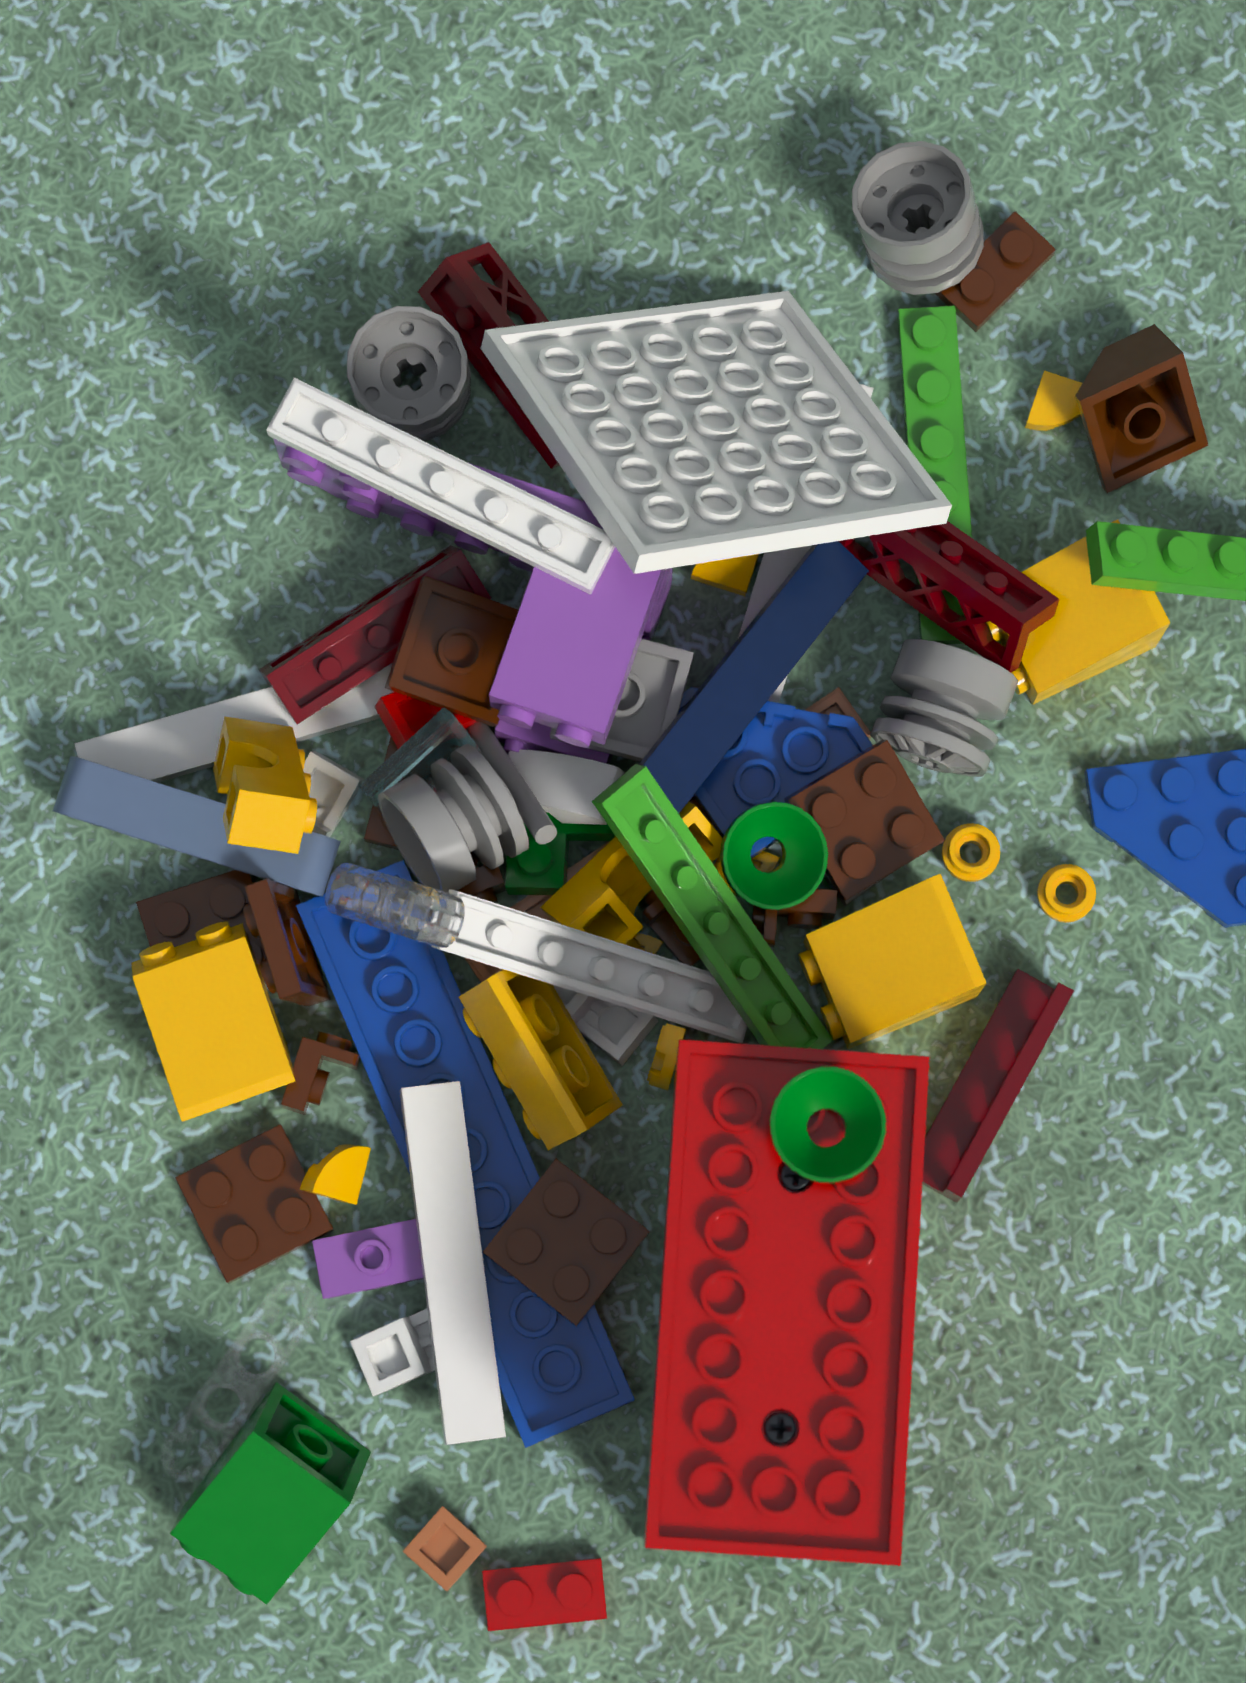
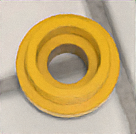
[942,823,1000,882]
[1037,864,1096,923]

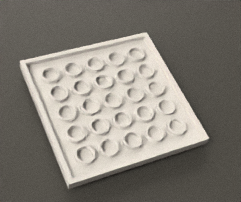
[481,291,952,574]

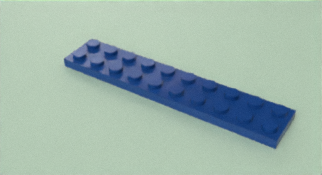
[296,860,635,1448]

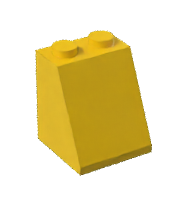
[986,520,1170,705]
[798,873,986,1050]
[131,922,295,1122]

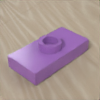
[312,1219,423,1299]

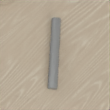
[467,722,557,844]

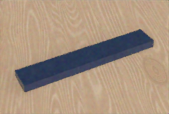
[638,541,869,814]

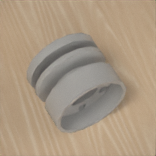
[852,141,984,295]
[347,306,471,442]
[870,639,1018,777]
[378,743,529,901]

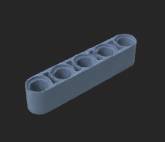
[53,756,341,897]

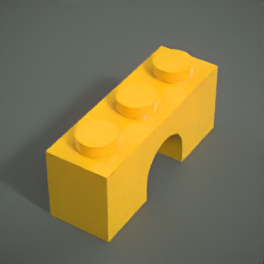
[213,716,317,854]
[540,801,723,945]

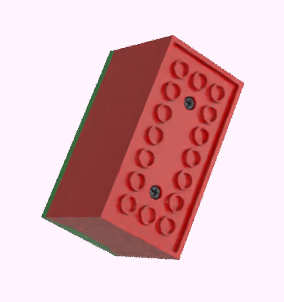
[643,1040,930,1566]

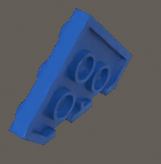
[678,687,873,859]
[1084,749,1246,928]

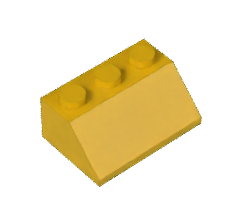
[459,969,623,1150]

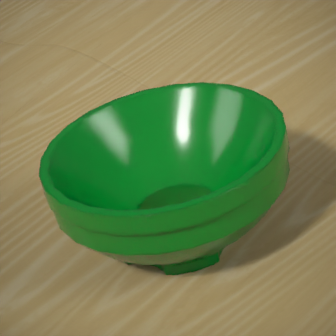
[720,802,828,910]
[770,1067,886,1183]

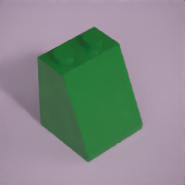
[170,1382,371,1605]

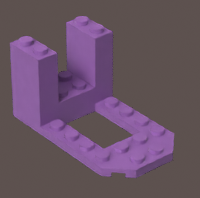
[273,438,673,764]

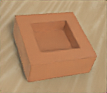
[403,1506,487,1592]

